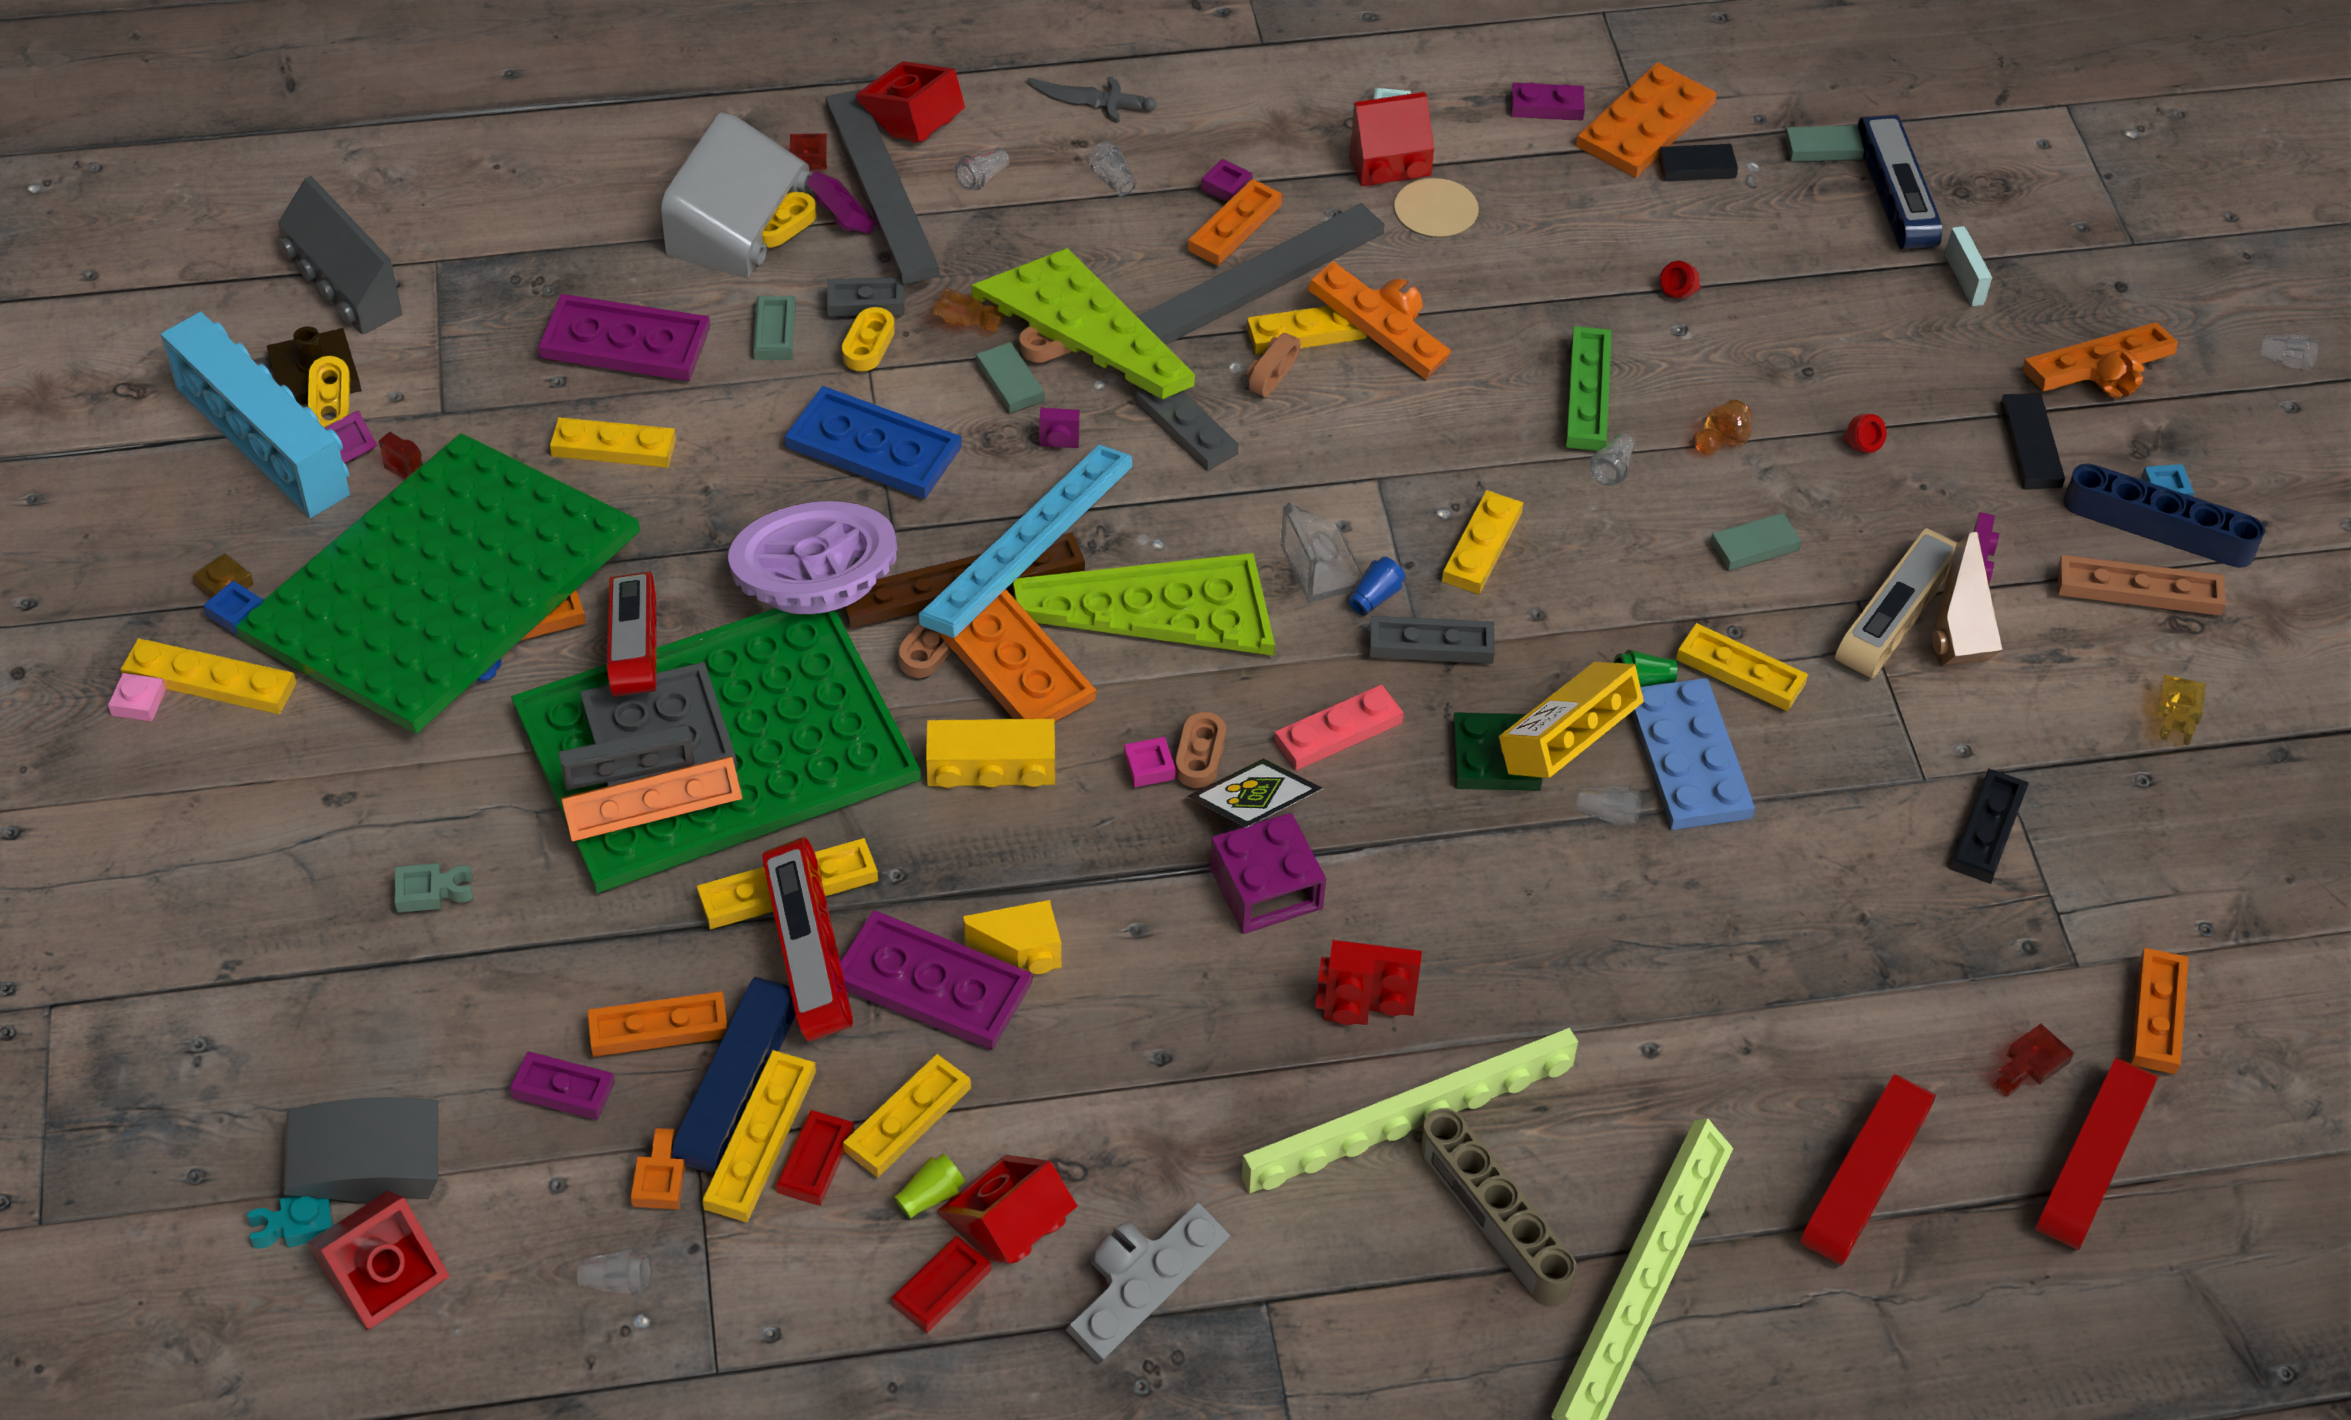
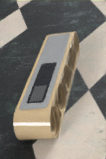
[1835,528,1957,679]

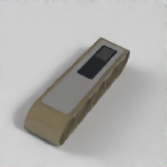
[1420,1108,1576,1307]

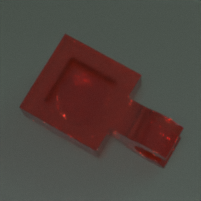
[1993,1023,2074,1097]

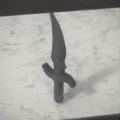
[1028,77,1156,123]

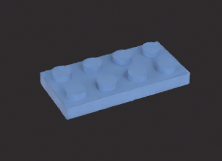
[1630,678,1755,830]

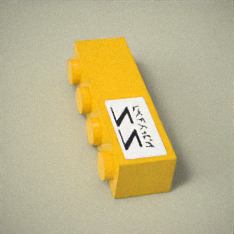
[1499,662,1644,778]

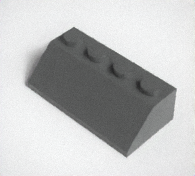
[278,176,402,335]

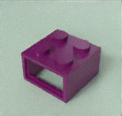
[1210,812,1326,934]

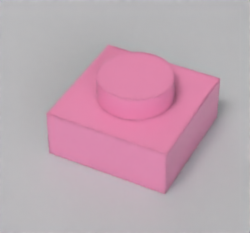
[108,673,166,722]

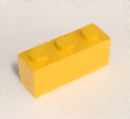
[926,719,1055,788]

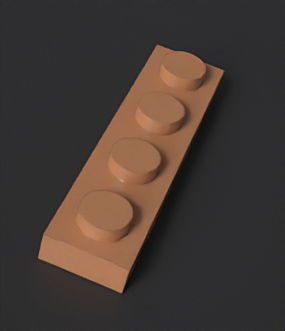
[2058,555,2226,616]

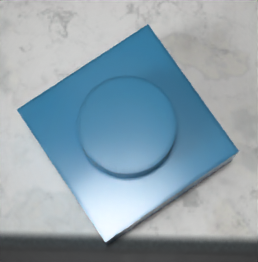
[2141,464,2194,496]

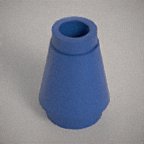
[1348,557,1406,616]

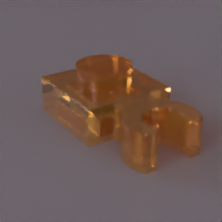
[934,288,1005,332]

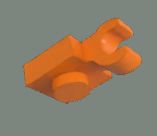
[631,1128,686,1210]

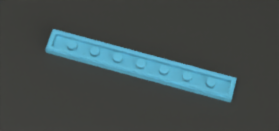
[919,444,1132,638]

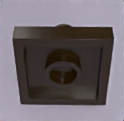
[266,326,362,405]

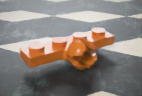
[1307,261,1452,380]
[2023,322,2178,399]

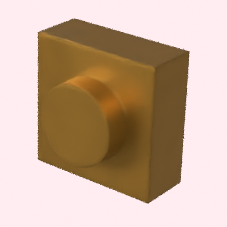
[192,553,254,598]

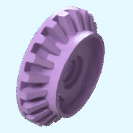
[728,501,898,614]

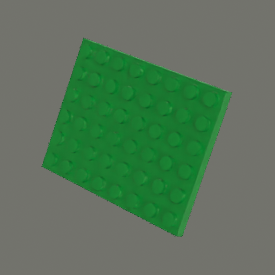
[235,433,641,734]
[511,608,921,893]

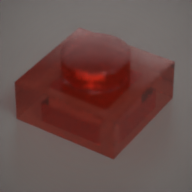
[789,133,828,170]
[379,431,423,480]

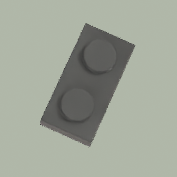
[827,277,904,317]

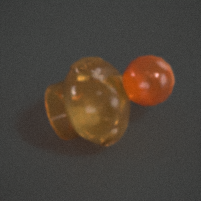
[1693,400,1753,455]

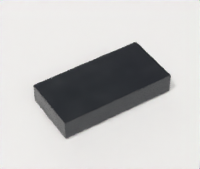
[1658,144,1738,181]

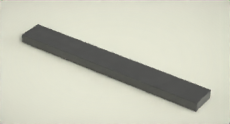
[825,90,939,284]
[1137,203,1384,345]

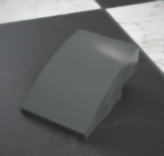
[283,1097,438,1203]

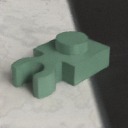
[395,863,473,913]

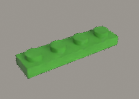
[1566,326,1612,451]

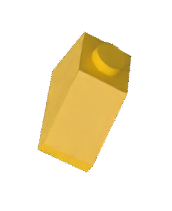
[963,900,1061,974]

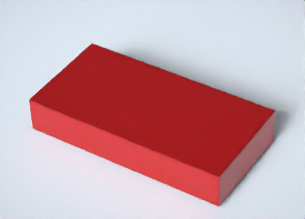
[776,1110,854,1206]
[892,1235,991,1334]

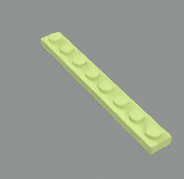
[1241,1028,1578,1194]
[1551,1118,1733,1420]

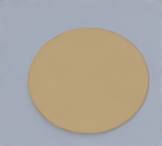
[1394,178,1479,237]

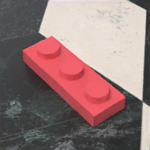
[1274,684,1404,771]

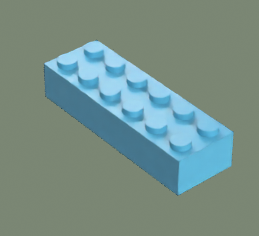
[160,311,350,519]

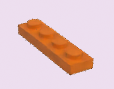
[561,756,742,841]

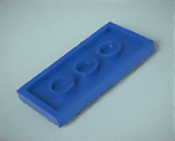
[784,385,962,499]

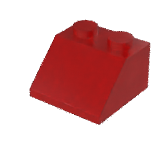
[855,61,966,143]
[1350,92,1434,186]
[937,1154,1078,1264]
[307,1191,450,1330]

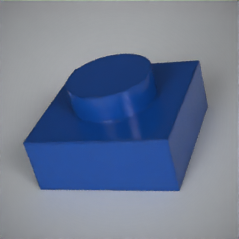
[203,581,264,635]

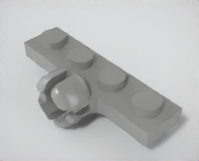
[1066,1202,1231,1365]

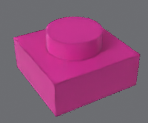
[1124,737,1176,787]

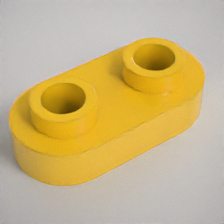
[762,192,816,248]
[842,307,895,371]
[308,356,350,427]

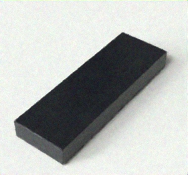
[2000,393,2065,489]
[1950,768,2029,884]

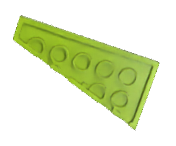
[971,248,1195,399]
[1013,553,1275,656]

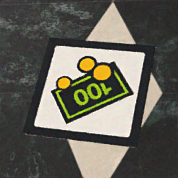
[1187,758,1324,827]

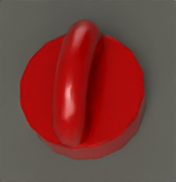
[1659,260,1701,299]
[1842,414,1887,453]

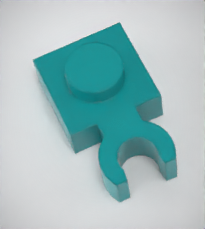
[247,1196,334,1249]

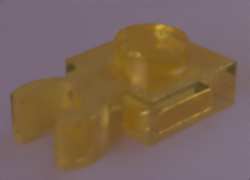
[2157,674,2206,745]

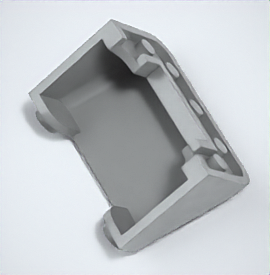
[661,112,812,278]

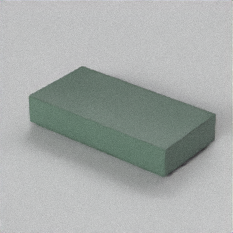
[1785,125,1864,162]
[753,296,796,360]
[976,342,1045,414]
[1710,513,1802,571]

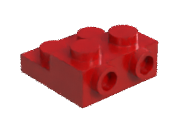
[1315,940,1422,1025]

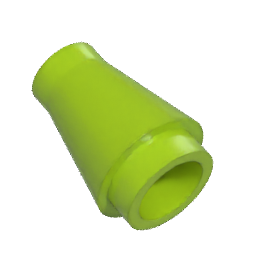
[894,1153,965,1219]

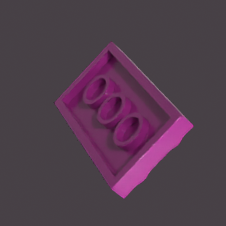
[538,294,710,381]
[840,910,1032,1050]

